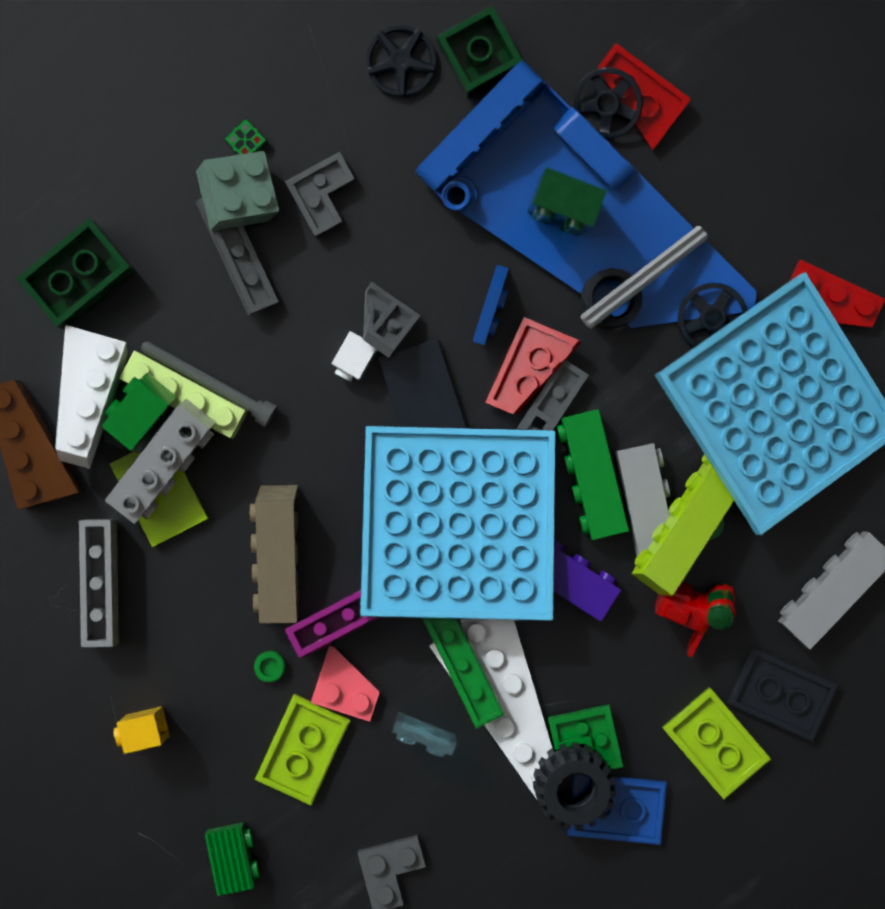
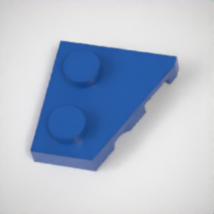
[473,265,509,345]

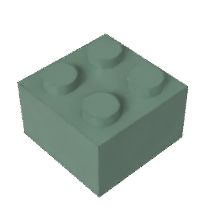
[196,151,279,231]

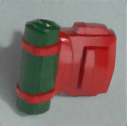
[655,582,735,658]

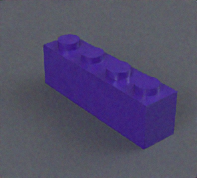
[553,540,621,621]

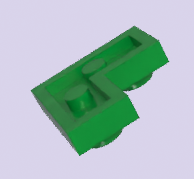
[548,704,623,770]

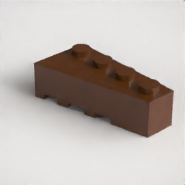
[0,380,85,510]

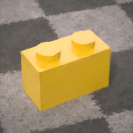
[114,706,170,754]

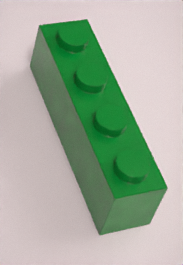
[556,409,629,540]

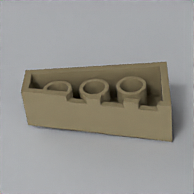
[250,485,299,623]

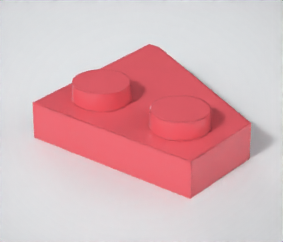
[311,644,380,722]

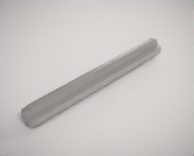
[581,226,708,329]

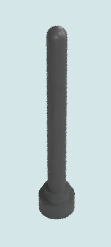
[141,342,278,428]

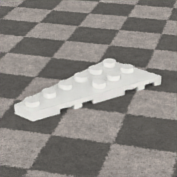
[429,620,562,799]

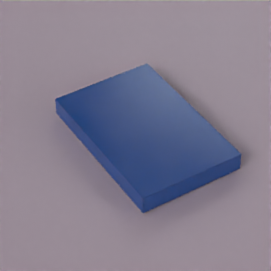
[567,773,667,845]

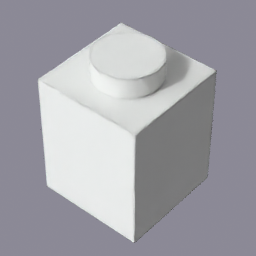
[331,331,377,382]

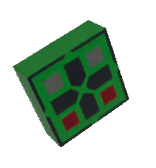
[223,118,268,155]

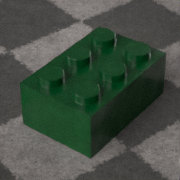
[527,167,607,236]
[16,218,135,329]

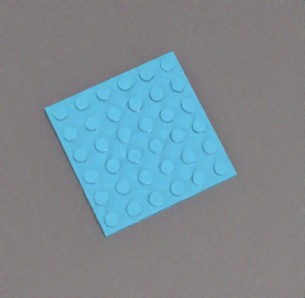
[655,272,885,535]
[361,426,555,621]

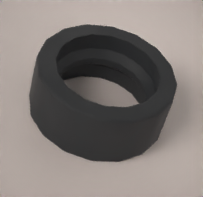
[580,268,643,330]

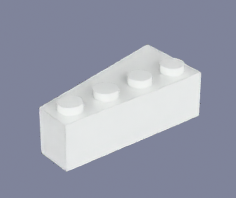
[56,325,129,469]

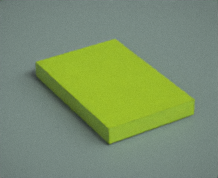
[110,452,209,547]
[662,687,771,799]
[255,693,351,805]

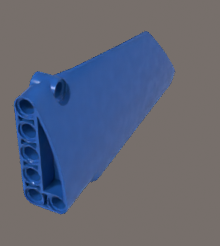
[415,60,757,328]

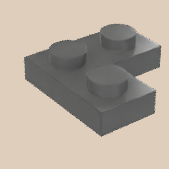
[285,152,355,238]
[358,835,426,909]

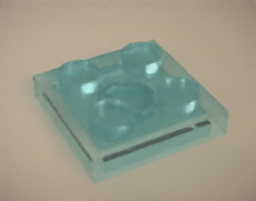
[392,712,456,757]

